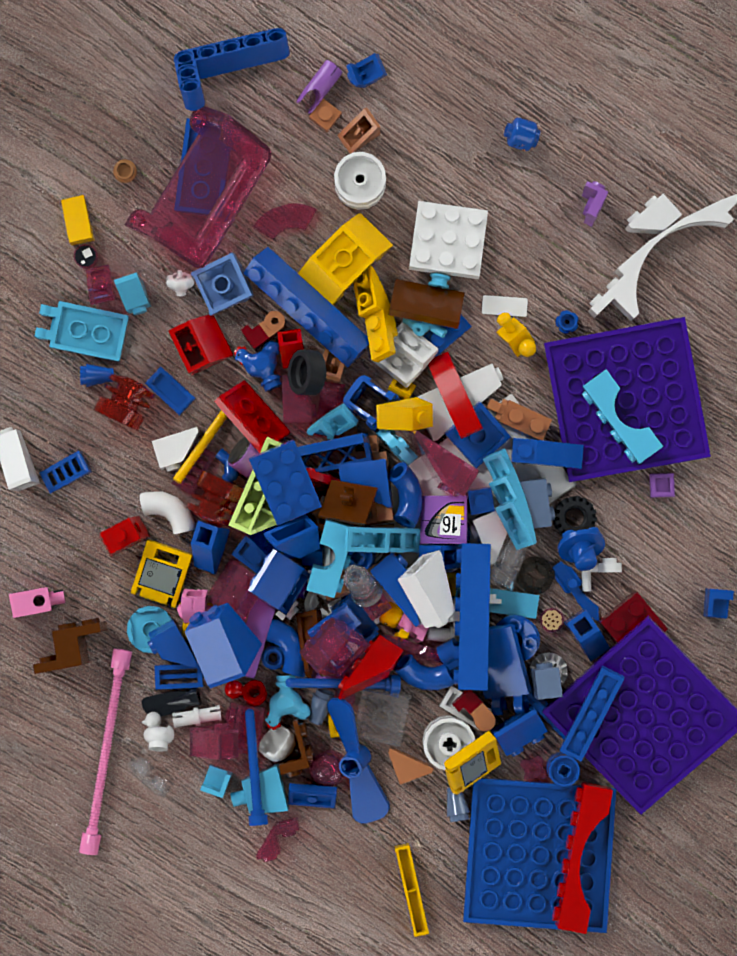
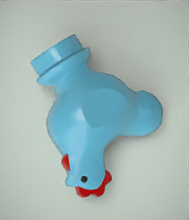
[265,675,311,730]

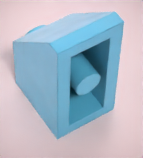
[114,273,151,315]

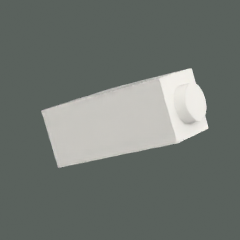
[0,427,40,492]
[398,550,455,628]

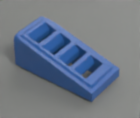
[39,450,92,494]

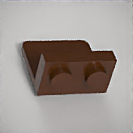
[279,718,314,777]

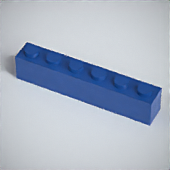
[243,247,369,368]
[453,543,491,690]

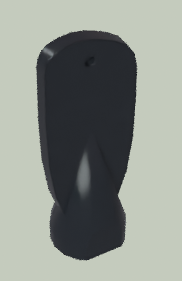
[142,688,202,717]

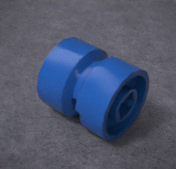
[546,752,580,787]

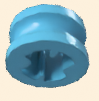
[428,273,451,289]

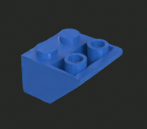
[248,549,310,615]

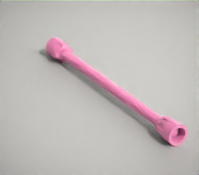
[79,648,132,855]

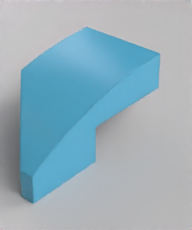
[306,403,358,440]

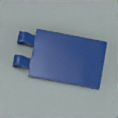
[483,624,532,716]

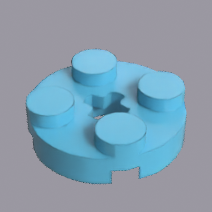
[376,429,418,466]

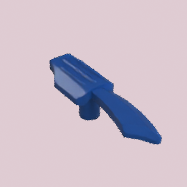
[552,561,599,621]

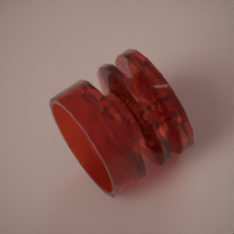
[93,373,156,431]
[186,470,244,528]

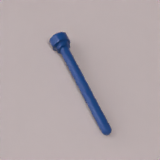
[285,675,401,694]
[245,709,268,826]

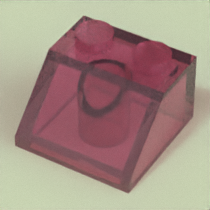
[207,558,258,621]
[299,617,371,679]

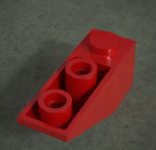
[338,635,404,700]

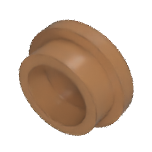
[113,159,137,183]

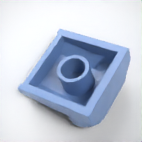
[191,252,254,316]

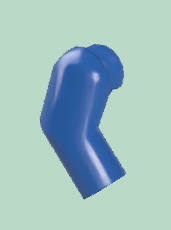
[215,448,239,484]

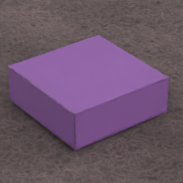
[649,473,675,498]

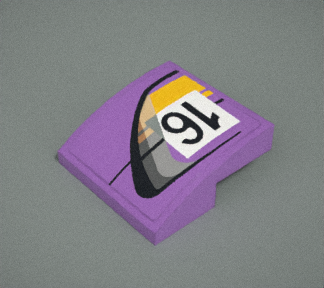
[420,496,468,544]

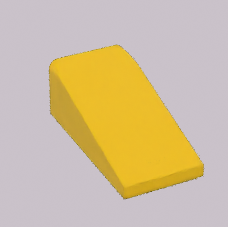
[61,195,94,246]

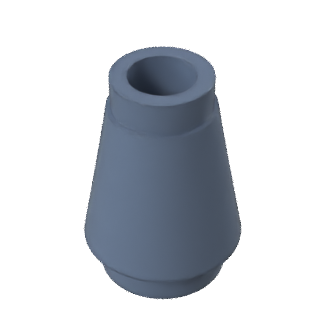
[309,688,335,725]
[447,788,470,822]

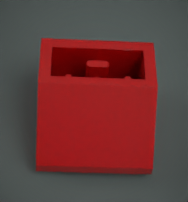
[168,314,234,376]

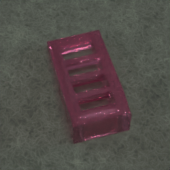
[171,443,216,496]

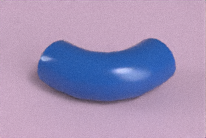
[388,462,422,528]
[266,618,305,678]
[393,654,455,690]

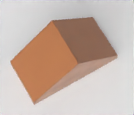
[337,107,380,154]
[323,348,345,385]
[388,746,434,785]

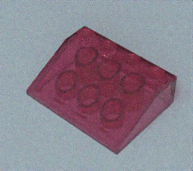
[407,431,480,497]

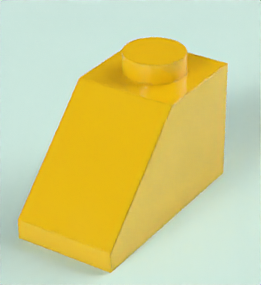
[376,397,433,431]

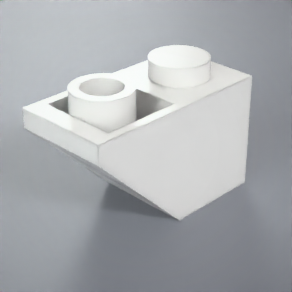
[625,194,682,234]
[469,510,507,564]

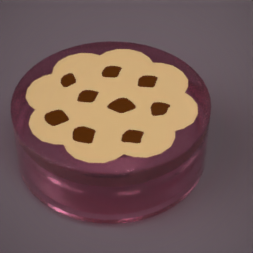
[539,608,564,632]

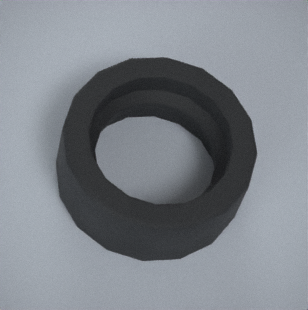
[288,350,326,395]

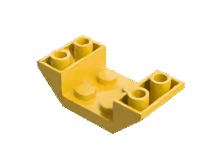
[298,213,393,306]

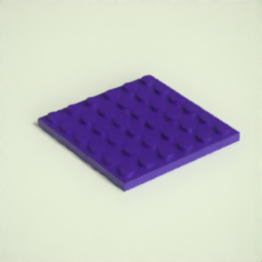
[544,317,711,482]
[542,615,737,815]

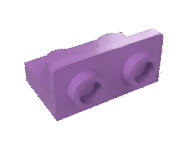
[582,181,608,227]

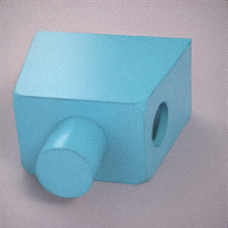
[230,764,289,814]

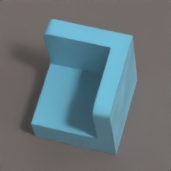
[200,764,233,798]

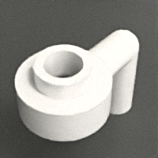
[582,558,622,591]

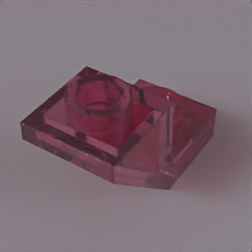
[314,381,346,438]
[256,817,300,862]

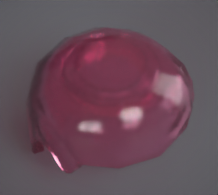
[310,750,345,787]

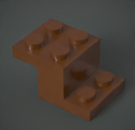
[33,618,108,674]

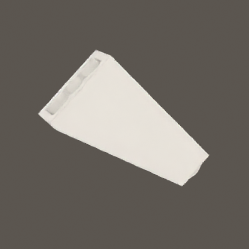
[418,364,503,443]

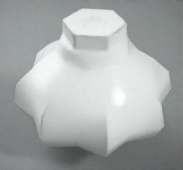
[166,270,194,296]

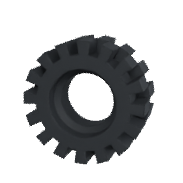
[553,496,597,535]

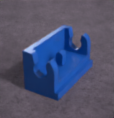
[330,593,380,649]

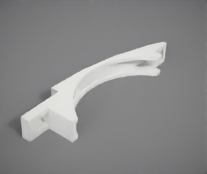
[588,194,737,321]

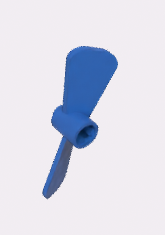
[327,698,390,823]

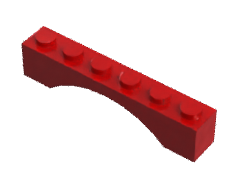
[552,782,613,934]

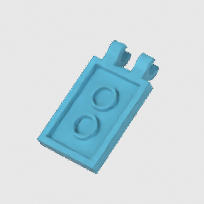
[34,301,129,362]

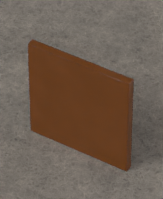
[318,480,378,526]

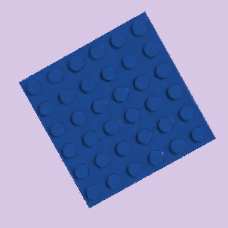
[463,777,616,933]

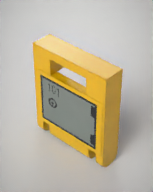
[131,539,193,608]
[444,731,501,795]

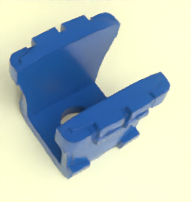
[343,375,401,432]

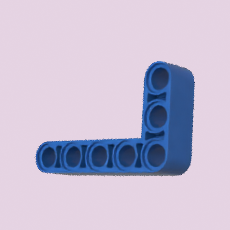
[174,28,290,111]

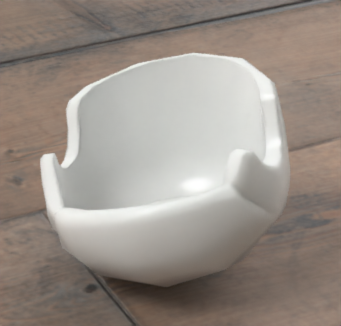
[258,725,296,762]

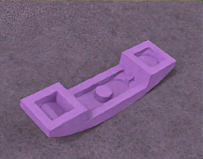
[246,596,276,679]

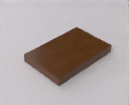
[388,279,465,329]

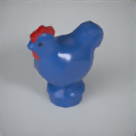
[234,341,282,392]

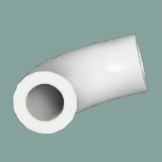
[140,491,196,534]

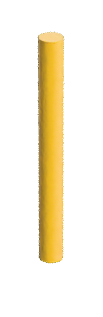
[173,410,227,484]

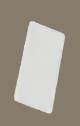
[482,295,528,317]

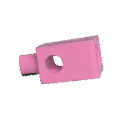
[9,587,65,618]

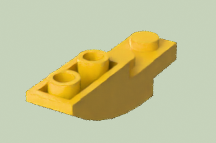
[353,266,398,363]

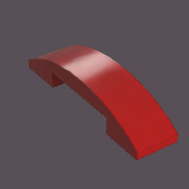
[428,352,483,439]

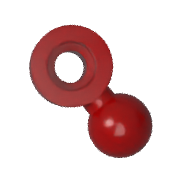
[224,680,267,706]

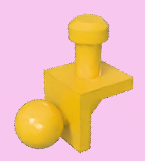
[496,312,536,357]

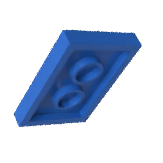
[249,439,322,526]

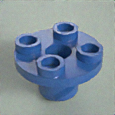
[557,527,605,571]
[496,615,540,661]

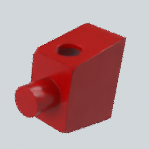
[99,516,150,557]

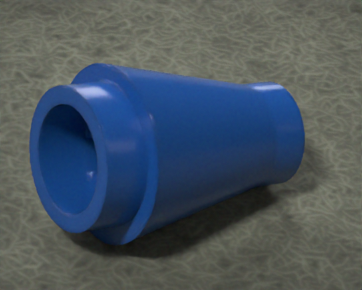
[80,364,114,387]

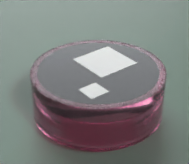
[74,244,98,269]

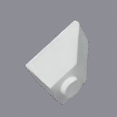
[152,427,200,472]

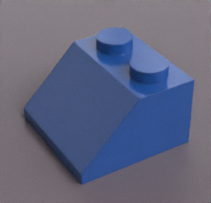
[491,705,548,757]

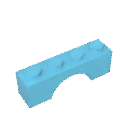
[582,369,663,464]

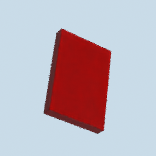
[214,380,291,453]

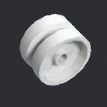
[334,152,386,210]
[422,715,475,770]

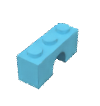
[306,519,354,598]

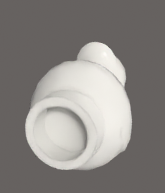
[142,712,174,752]

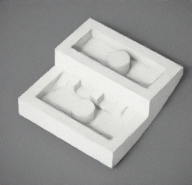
[373,322,439,388]

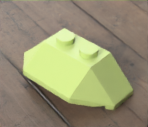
[229,437,283,535]

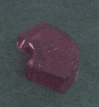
[253,203,317,240]
[382,634,443,664]

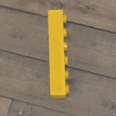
[394,843,429,937]

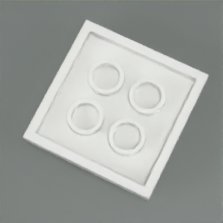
[409,201,488,279]

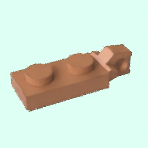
[486,399,552,440]

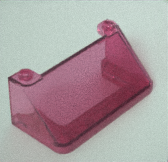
[124,106,272,268]

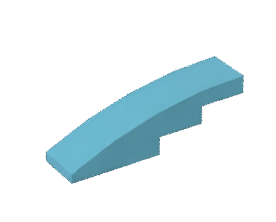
[483,448,537,550]
[344,527,420,553]

